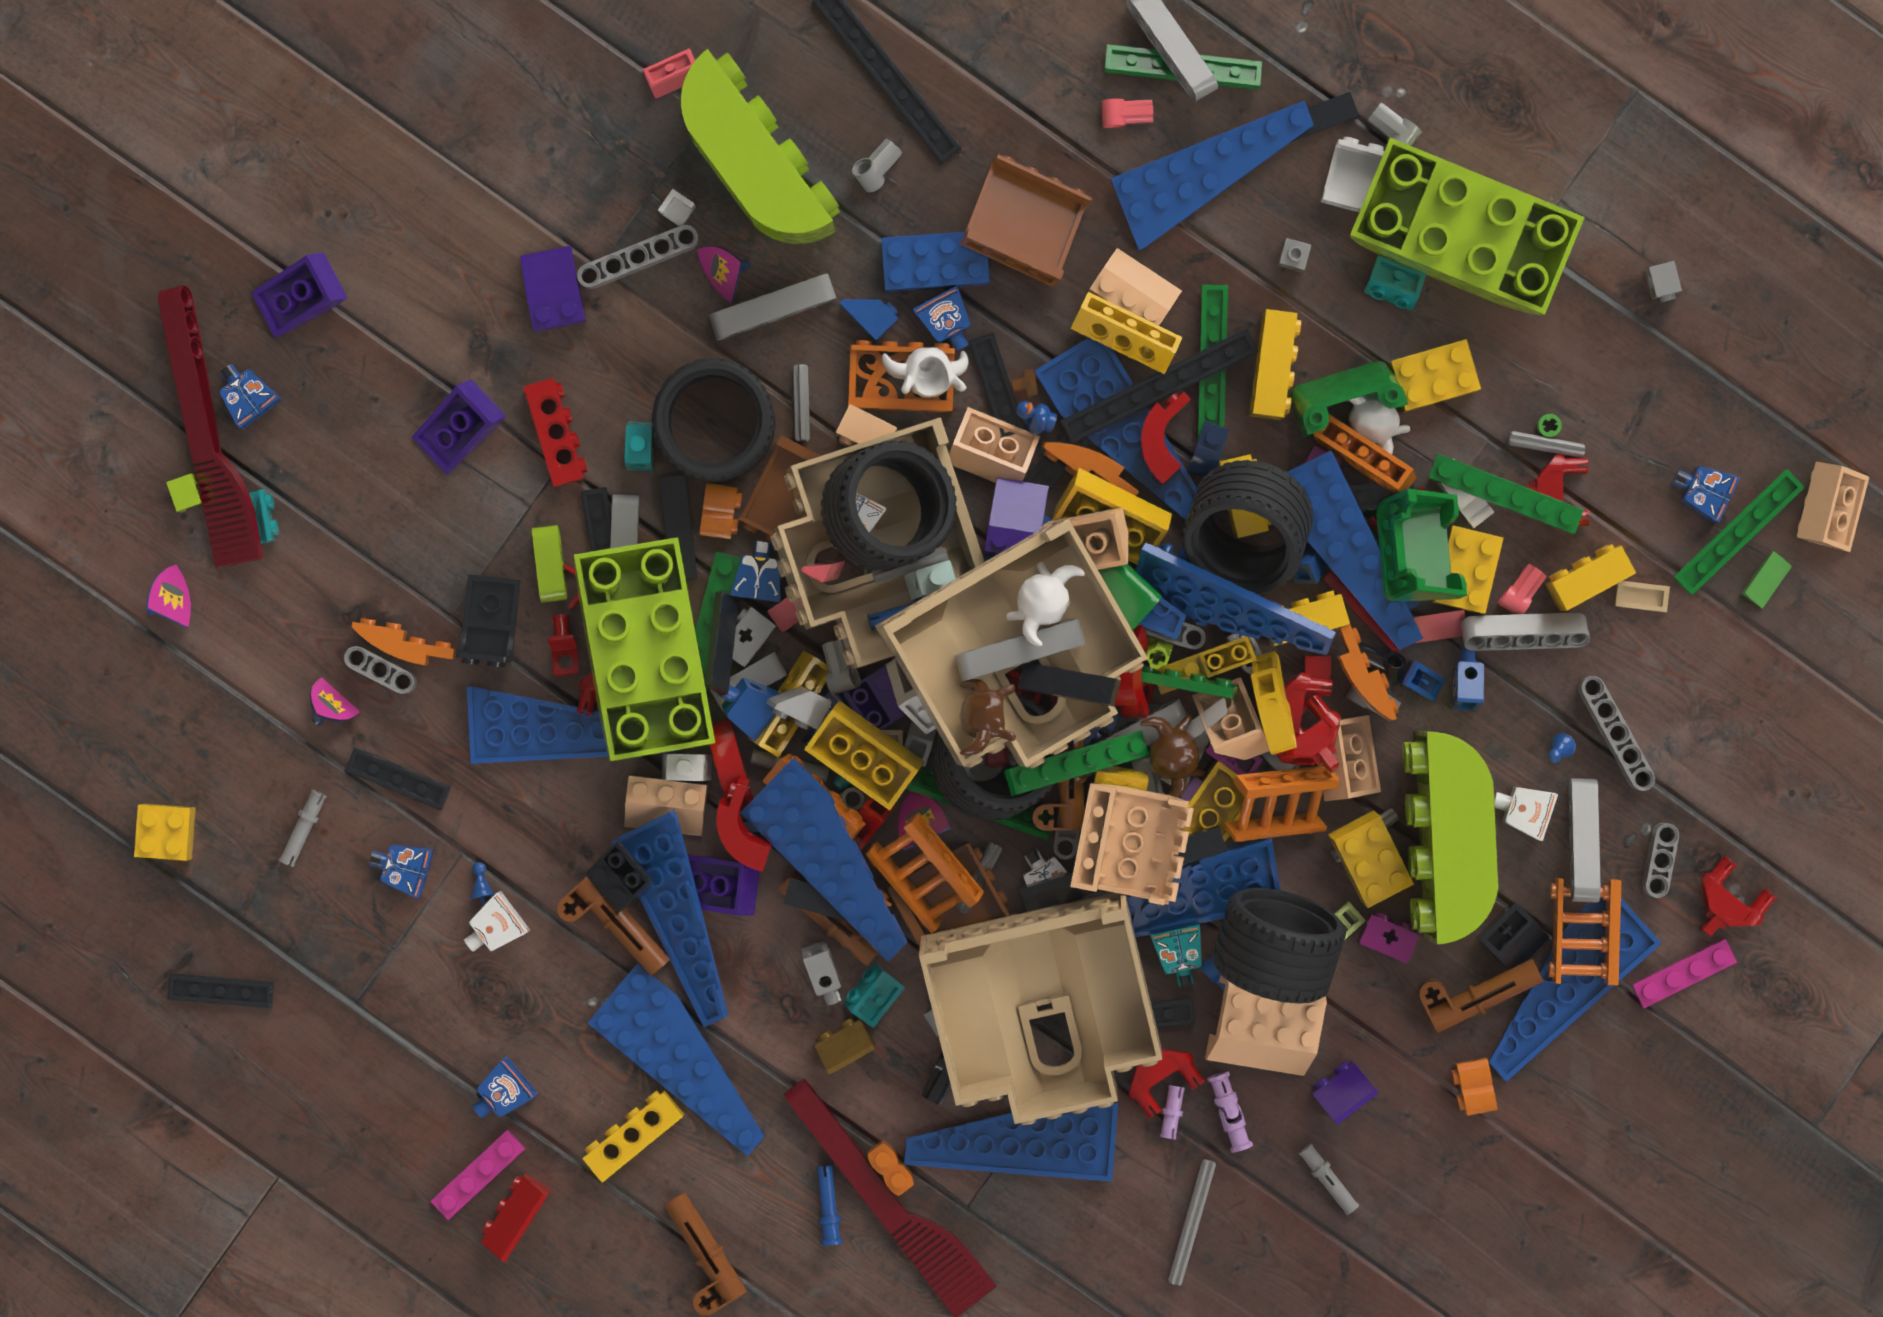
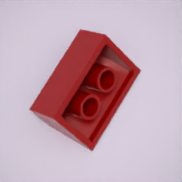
[481,1173,552,1263]

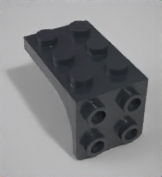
[455,574,521,667]

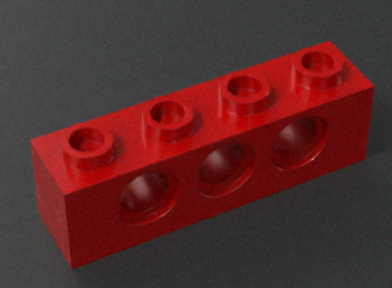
[523,378,588,488]

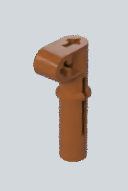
[1032,739,1087,831]
[778,871,879,967]
[557,876,670,976]
[1419,959,1544,1033]
[663,1191,747,1316]

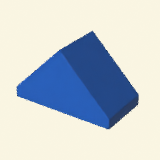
[1398,660,1446,702]

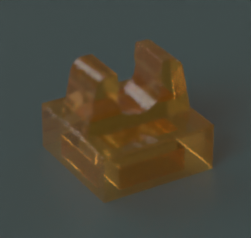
[1011,368,1038,397]

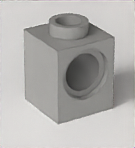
[1277,238,1311,273]
[1645,261,1682,302]

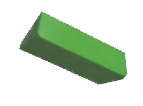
[1741,551,1792,609]

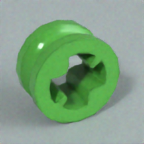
[1537,414,1562,438]

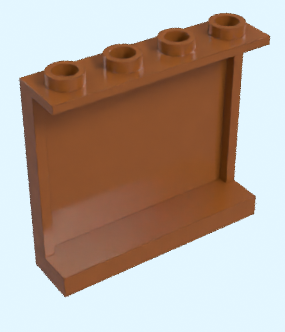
[959,155,1092,287]
[739,436,839,564]
[887,841,1016,947]

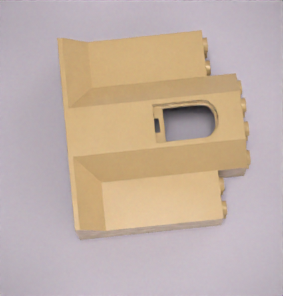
[771,417,985,670]
[875,519,1148,769]
[919,892,1162,1125]

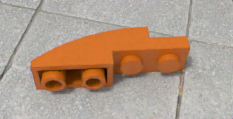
[1041,442,1139,496]
[352,618,457,666]
[1337,624,1399,721]

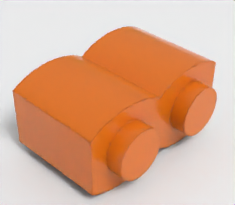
[699,483,742,539]
[1451,1058,1498,1116]
[868,1140,914,1196]

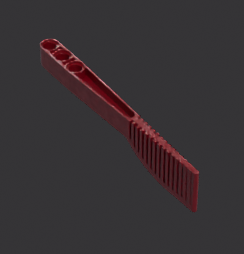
[158,285,263,569]
[783,1078,997,1317]

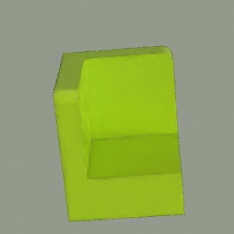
[166,474,201,513]

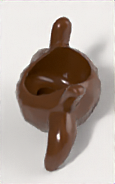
[959,679,1016,756]
[1140,714,1207,798]

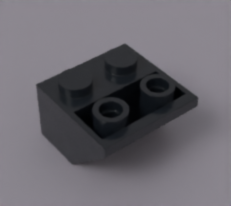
[586,840,653,913]
[1476,901,1549,970]

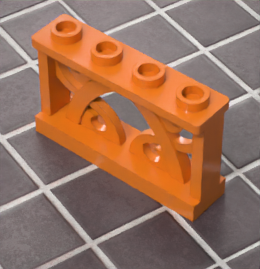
[848,340,955,413]

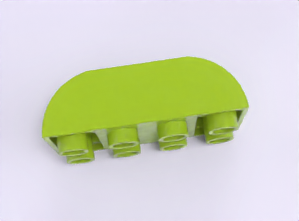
[681,49,840,244]
[1350,138,1585,315]
[574,537,715,762]
[1402,730,1498,944]

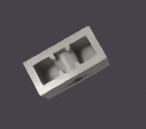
[733,607,777,668]

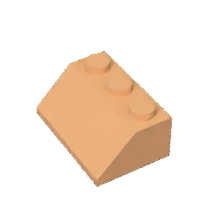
[1088,248,1182,326]
[836,404,897,447]
[949,407,1040,483]
[1797,462,1869,552]
[1040,507,1128,570]
[1192,677,1270,760]
[1312,715,1381,801]
[624,775,708,836]

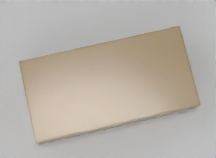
[1614,581,1670,613]

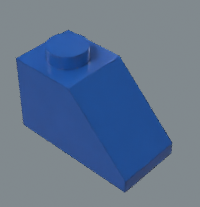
[840,299,899,342]

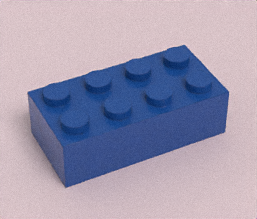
[882,232,990,293]

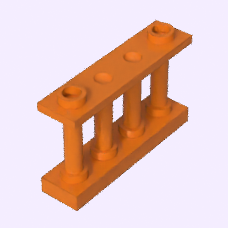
[1223,766,1340,842]
[866,812,984,934]
[1548,878,1621,985]

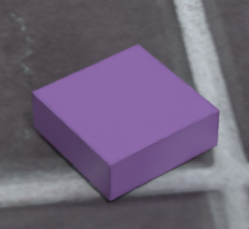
[1180,777,1203,801]

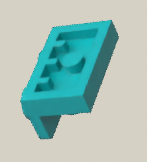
[1364,255,1426,310]
[249,489,279,544]
[843,963,905,1028]

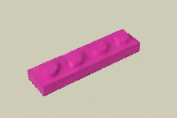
[1631,939,1737,1008]
[431,1130,525,1220]

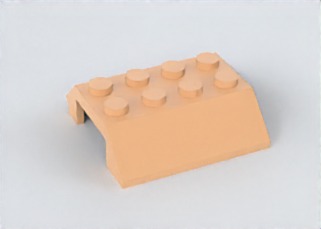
[1071,783,1194,905]
[1205,975,1327,1076]

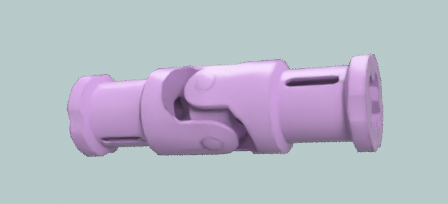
[1207,1071,1253,1153]

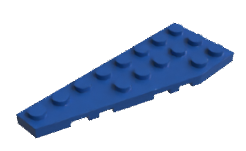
[1034,337,1198,521]
[1136,543,1336,655]
[741,758,908,962]
[1126,838,1280,937]
[1488,898,1662,1082]
[588,963,765,1156]
[904,1102,1118,1182]

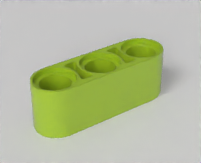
[532,525,567,603]

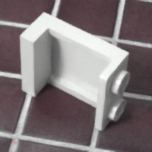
[1320,137,1384,212]
[886,658,936,734]

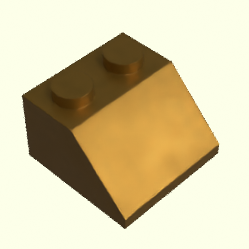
[814,1017,875,1075]

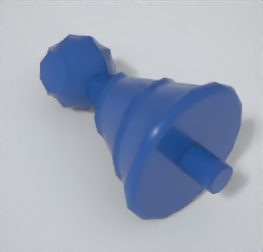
[1547,733,1576,763]
[470,862,495,904]

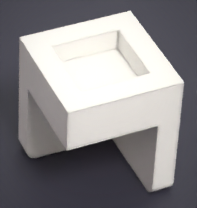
[658,189,696,226]

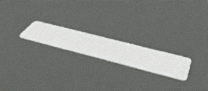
[1185,697,1227,739]

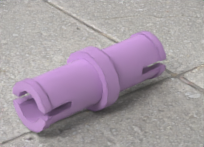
[1160,1085,1185,1140]

